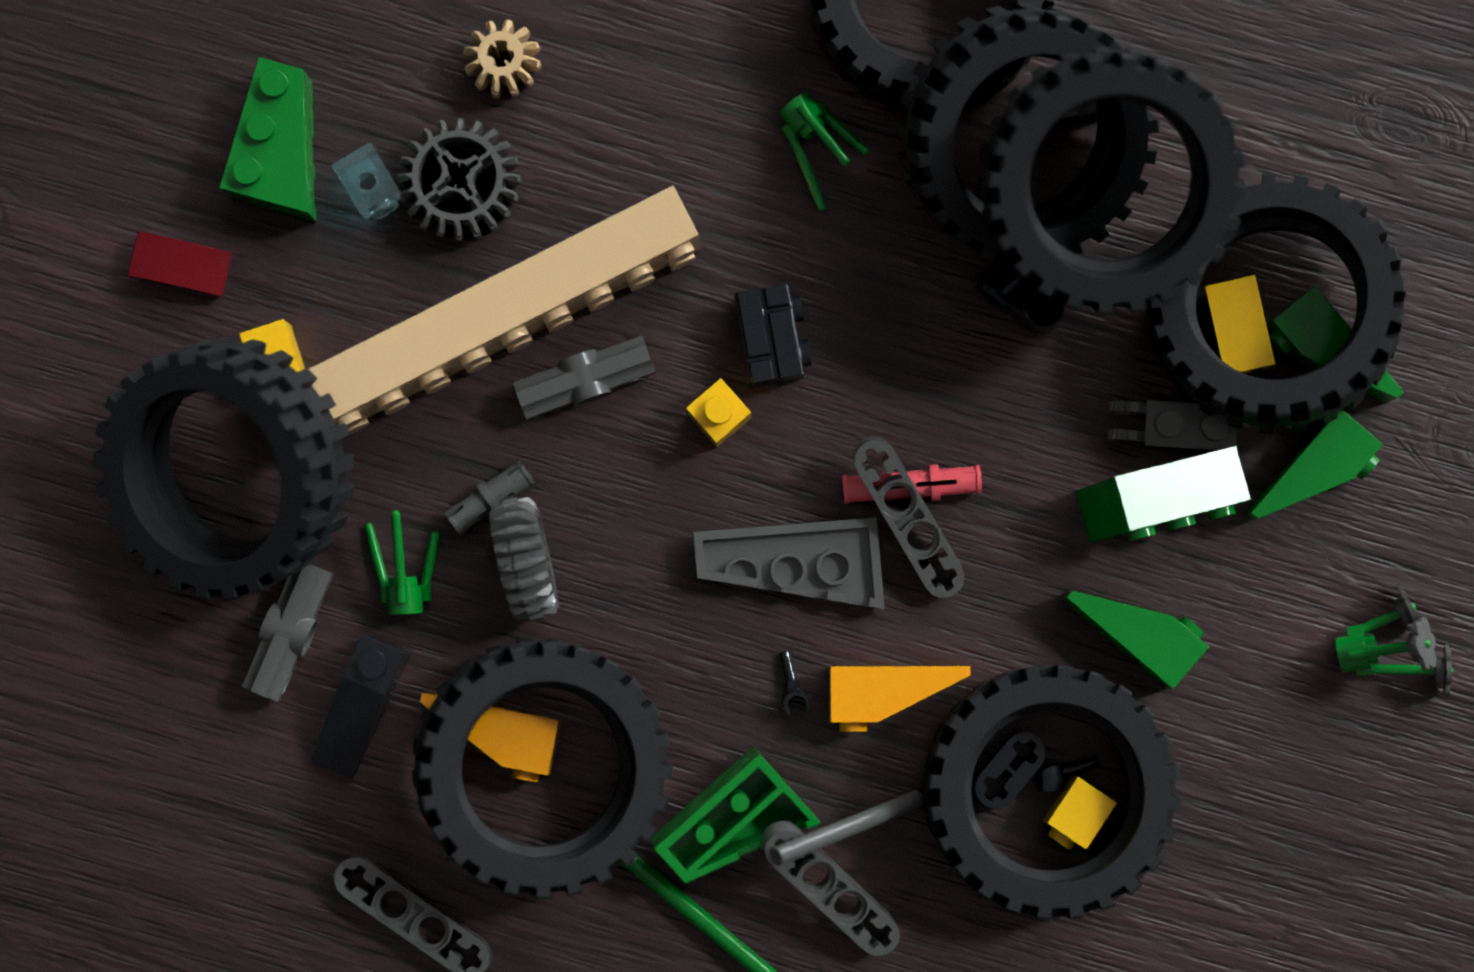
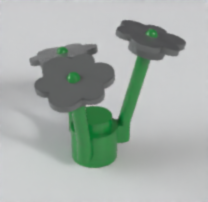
[1335,585,1454,696]

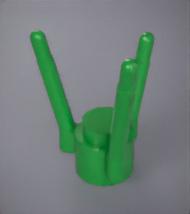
[780,92,868,211]
[365,510,440,615]

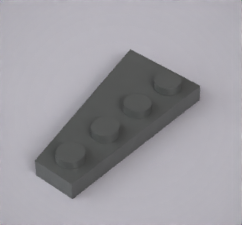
[693,517,885,610]

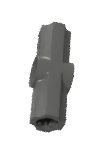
[513,336,656,420]
[242,564,334,702]

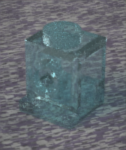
[331,142,401,220]

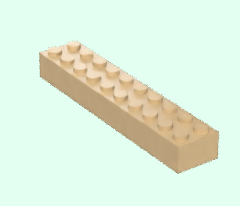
[309,185,700,435]

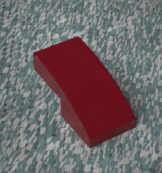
[127,231,232,298]

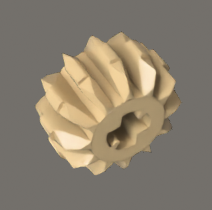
[464,19,541,98]

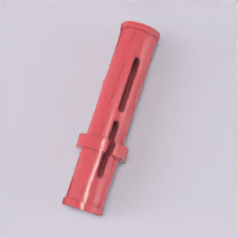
[842,464,982,504]

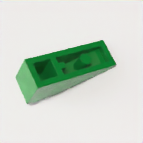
[1266,286,1404,403]
[1243,409,1383,521]
[1062,591,1209,689]

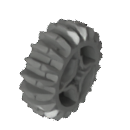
[397,117,522,242]
[489,497,559,622]

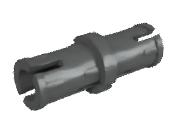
[444,459,536,536]

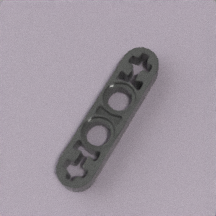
[854,436,965,598]
[760,821,900,956]
[334,856,492,972]

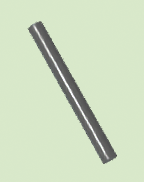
[770,790,924,866]

